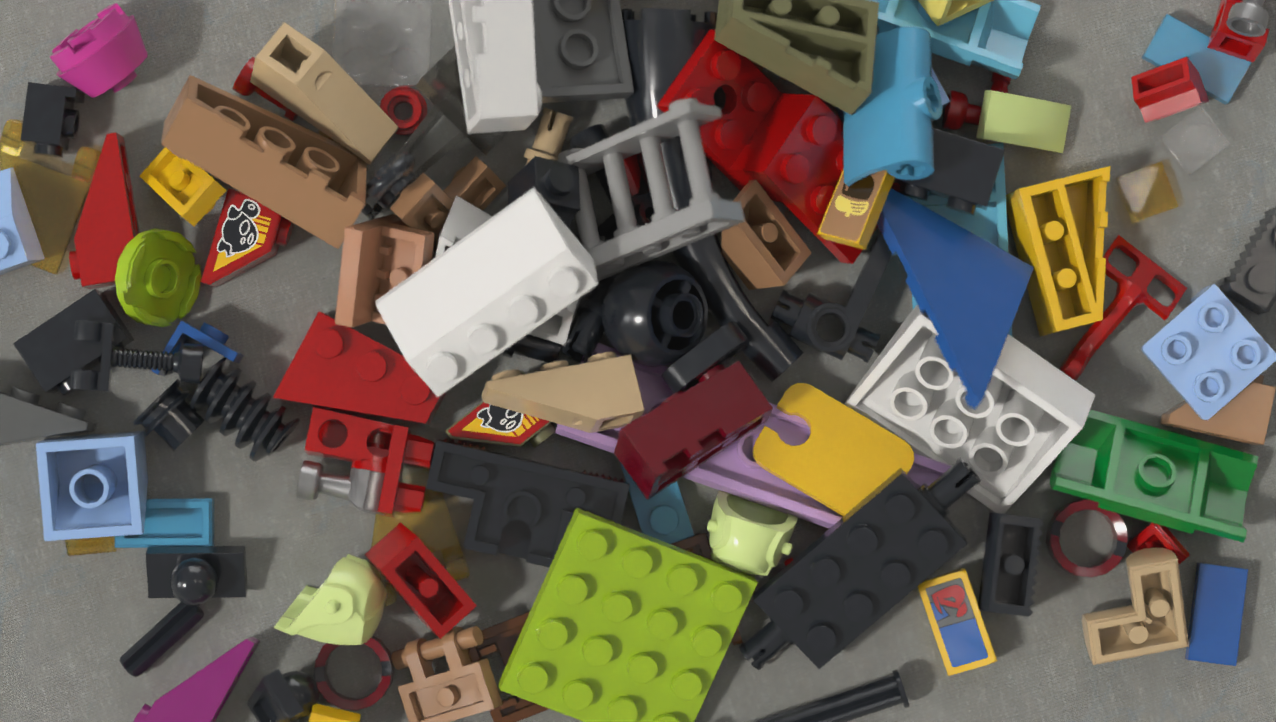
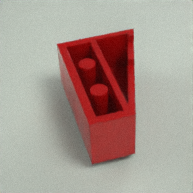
[272,311,448,425]

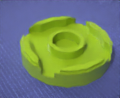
[115,228,202,327]

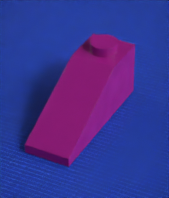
[133,637,260,722]

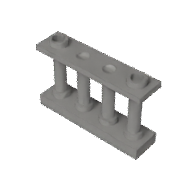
[557,98,745,281]

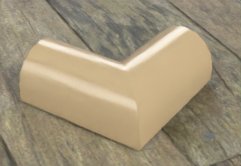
[1082,548,1189,665]

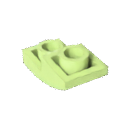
[976,90,1071,153]

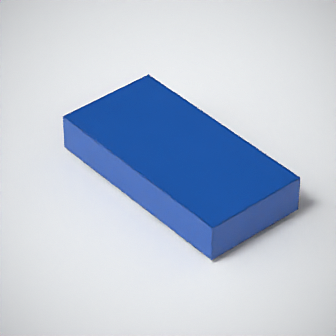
[1185,563,1248,666]

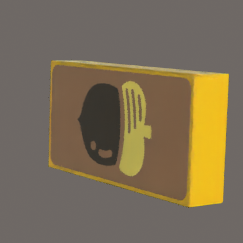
[817,168,895,250]

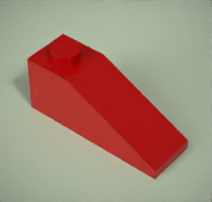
[69,132,140,289]

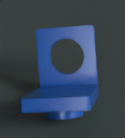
[152,320,244,376]

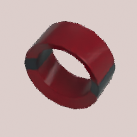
[1046,499,1128,578]
[314,636,394,711]

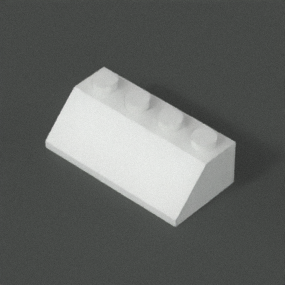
[375,187,598,397]

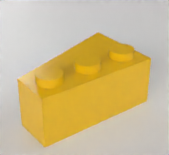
[1006,166,1111,337]

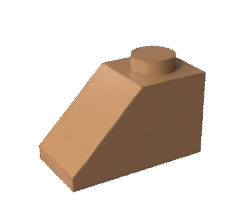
[721,179,812,290]
[1160,375,1276,445]

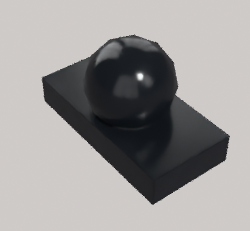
[146,546,248,606]
[247,669,319,722]

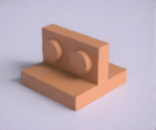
[335,214,435,328]

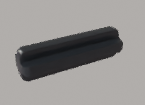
[119,602,204,677]

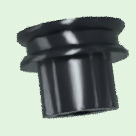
[133,379,205,451]

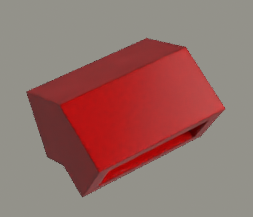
[1131,56,1209,123]

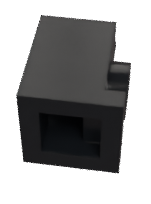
[21,82,85,158]

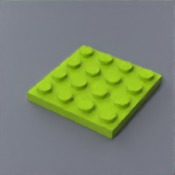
[498,507,758,722]

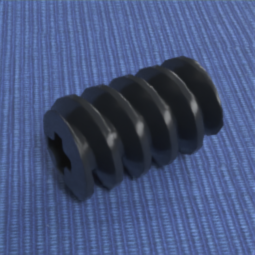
[190,357,300,462]

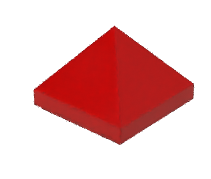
[1127,523,1190,565]

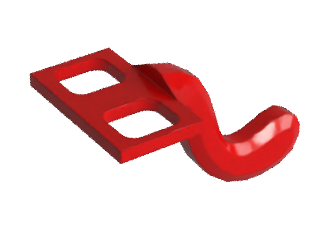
[1059,235,1187,381]

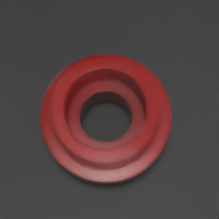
[379,86,428,135]

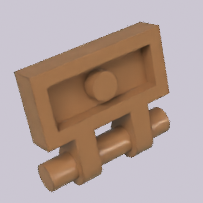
[391,626,503,722]

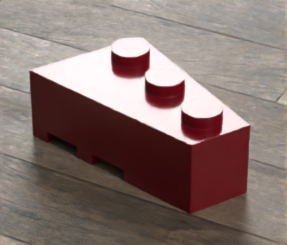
[614,361,773,500]

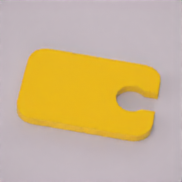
[753,383,914,517]

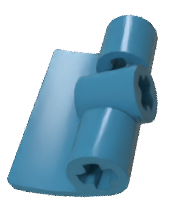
[843,26,942,186]

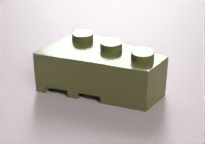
[715,0,879,115]

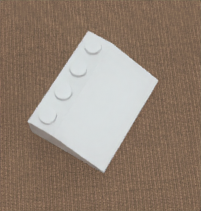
[844,304,1095,514]

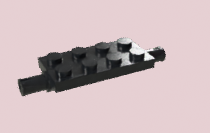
[739,457,981,670]

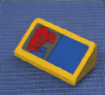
[917,568,997,676]

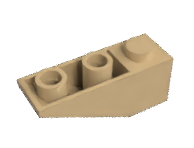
[250,22,399,165]
[482,352,645,433]

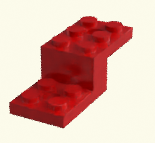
[657,29,901,264]

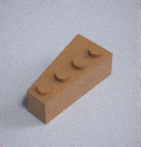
[161,75,367,250]

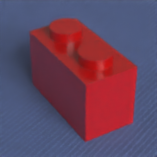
[364,522,477,639]

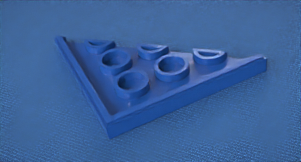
[877,188,1034,409]

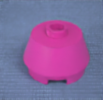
[49,3,148,98]

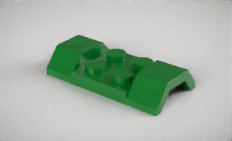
[1049,409,1259,543]

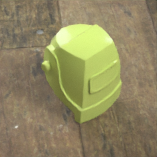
[707,490,798,576]
[274,554,387,645]

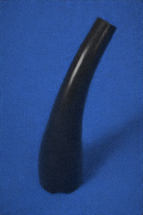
[621,8,804,382]

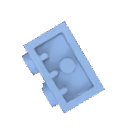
[1141,283,1276,420]

